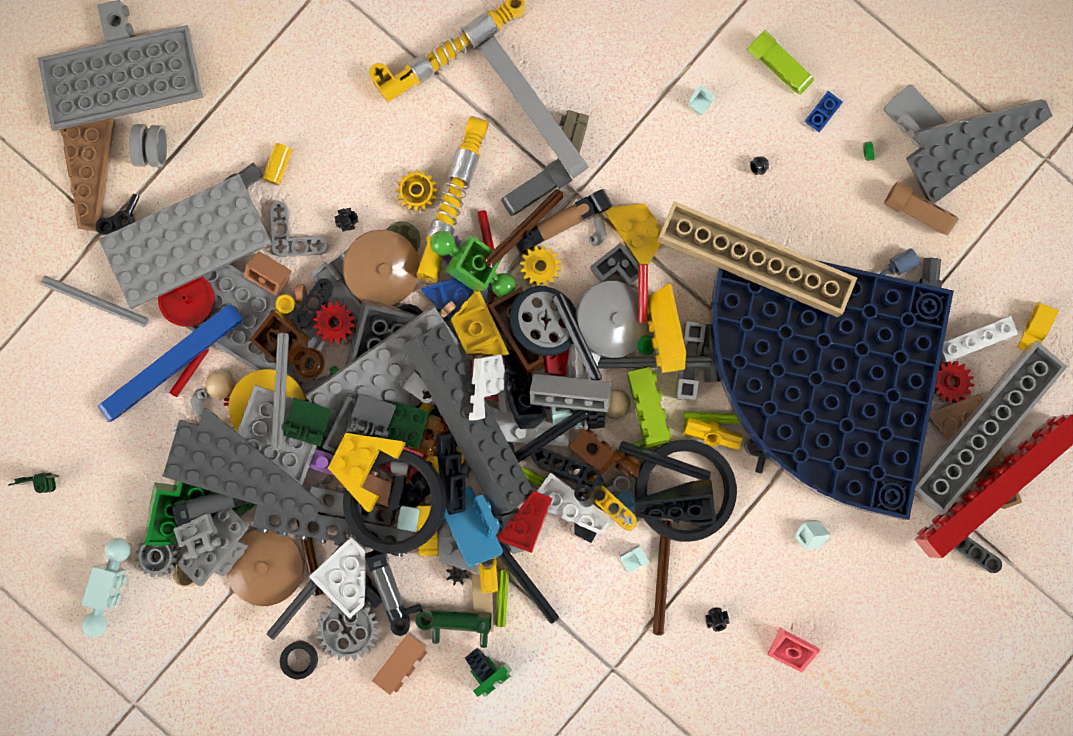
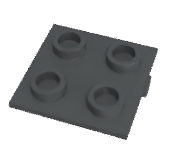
[346,394,396,438]

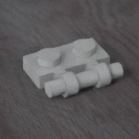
[173,514,221,560]

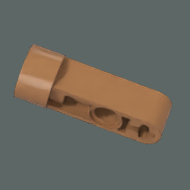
[884,181,959,236]

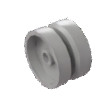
[129,124,167,168]

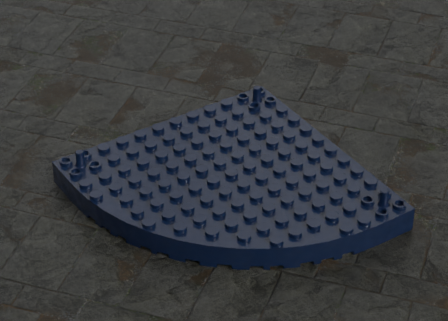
[710,260,954,520]

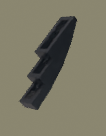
[437,431,466,515]

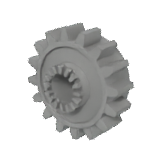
[135,539,180,577]

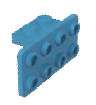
[444,487,503,567]

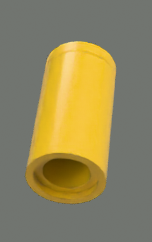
[262,143,293,185]

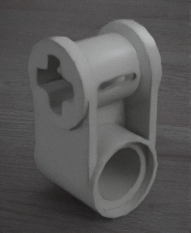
[403,370,435,404]

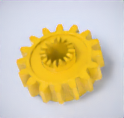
[396,169,438,212]
[520,245,561,286]

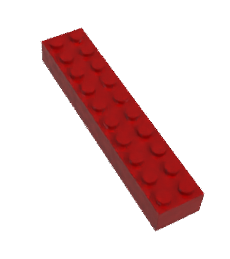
[914,414,1073,558]

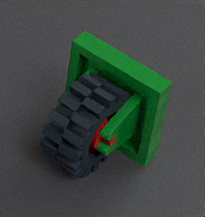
[465,648,512,697]

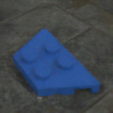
[421,278,490,320]

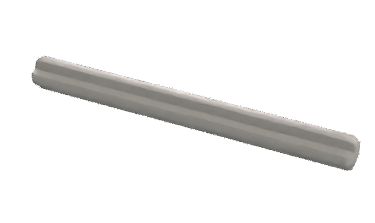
[41,276,149,327]
[271,333,289,451]

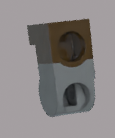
[359,504,396,525]

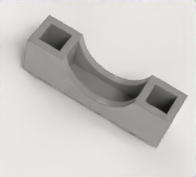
[675,321,706,401]

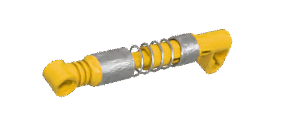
[369,0,526,103]
[417,116,489,284]

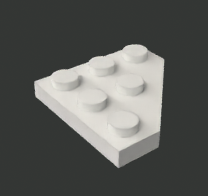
[309,535,366,619]

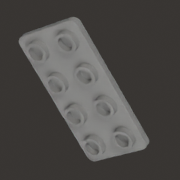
[884,84,948,148]
[178,508,249,587]

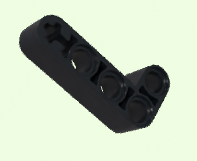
[531,447,604,507]

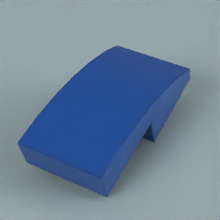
[804,91,843,133]

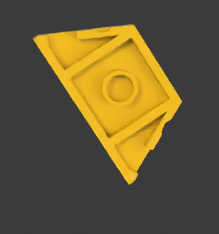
[604,203,662,265]
[451,291,509,356]

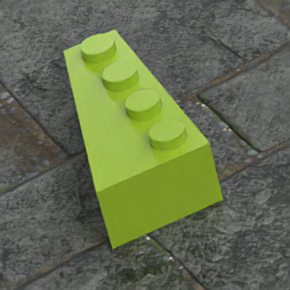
[627,367,671,449]

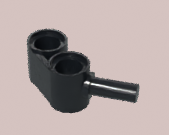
[95,193,140,236]
[403,461,432,507]

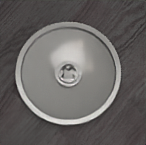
[575,281,648,358]

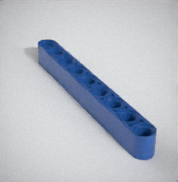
[98,304,244,422]

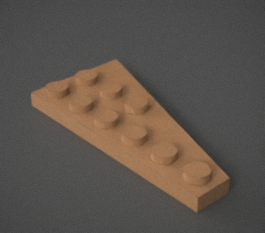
[60,118,115,232]
[929,394,1022,509]

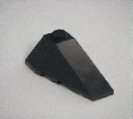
[504,351,547,429]
[634,479,716,526]

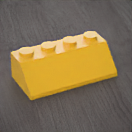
[647,284,686,373]

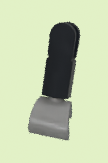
[387,461,411,511]

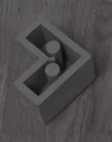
[590,243,638,286]

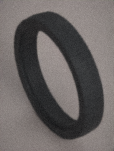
[635,440,737,542]
[343,450,446,554]

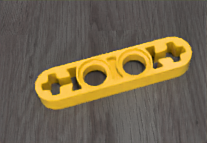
[585,476,637,531]

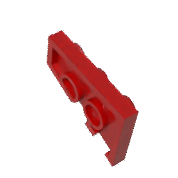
[497,491,553,553]

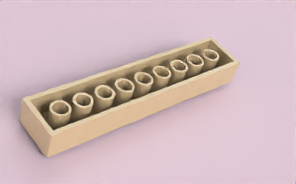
[657,201,857,317]

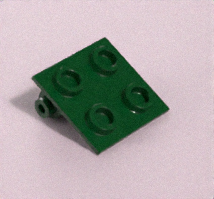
[283,398,332,446]
[384,401,429,449]
[8,472,60,493]

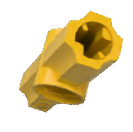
[682,417,743,450]
[479,557,498,593]

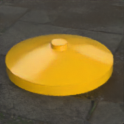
[229,369,306,432]

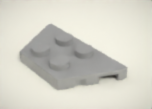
[438,519,480,575]

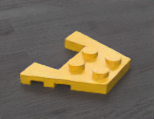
[328,433,406,512]

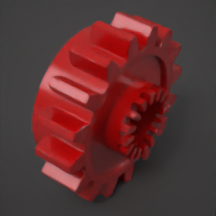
[313,302,356,344]
[934,361,974,403]

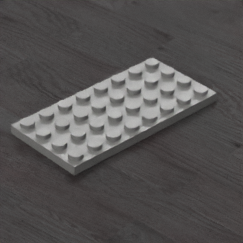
[38,25,204,131]
[99,174,272,309]
[186,264,328,384]
[305,306,472,428]

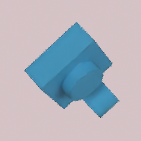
[615,490,638,525]

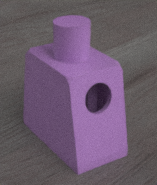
[309,448,335,476]

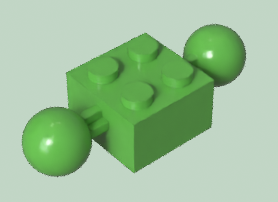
[430,230,516,297]

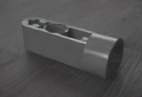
[500,158,573,216]

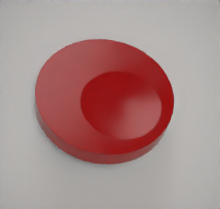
[158,276,215,327]

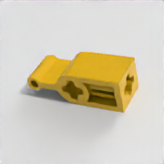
[1017,302,1059,350]
[417,505,439,557]

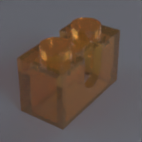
[411,414,449,457]

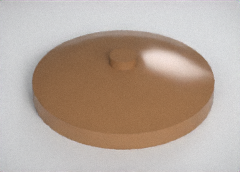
[343,230,420,306]
[226,529,304,606]

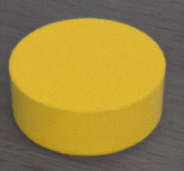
[275,294,296,314]

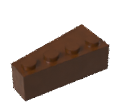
[488,287,544,376]

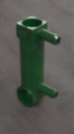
[415,606,492,648]

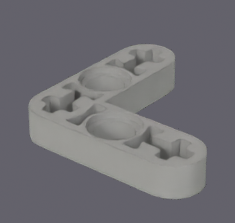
[270,201,329,257]

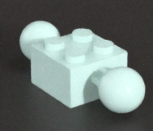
[81,538,131,638]

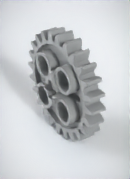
[316,602,380,662]

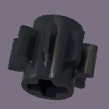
[334,207,359,232]
[446,566,470,586]
[705,607,730,632]

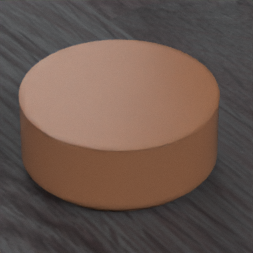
[295,284,307,304]

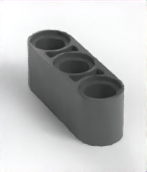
[953,537,1002,573]

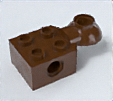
[249,310,325,379]
[568,428,641,479]

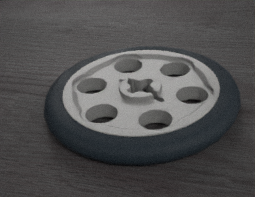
[510,286,576,356]

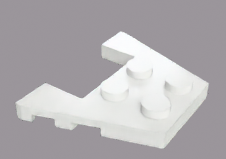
[469,355,511,420]

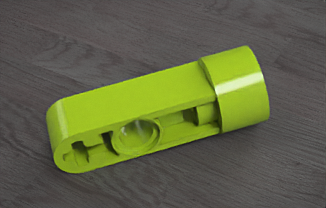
[747,29,814,95]

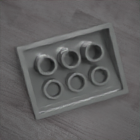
[345,299,419,366]

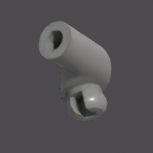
[589,218,607,246]
[190,389,207,418]

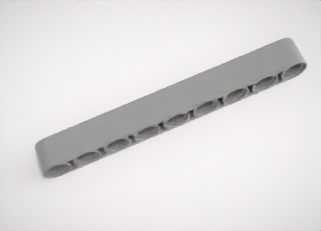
[479,36,589,179]

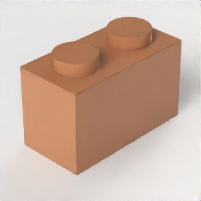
[244,251,292,296]

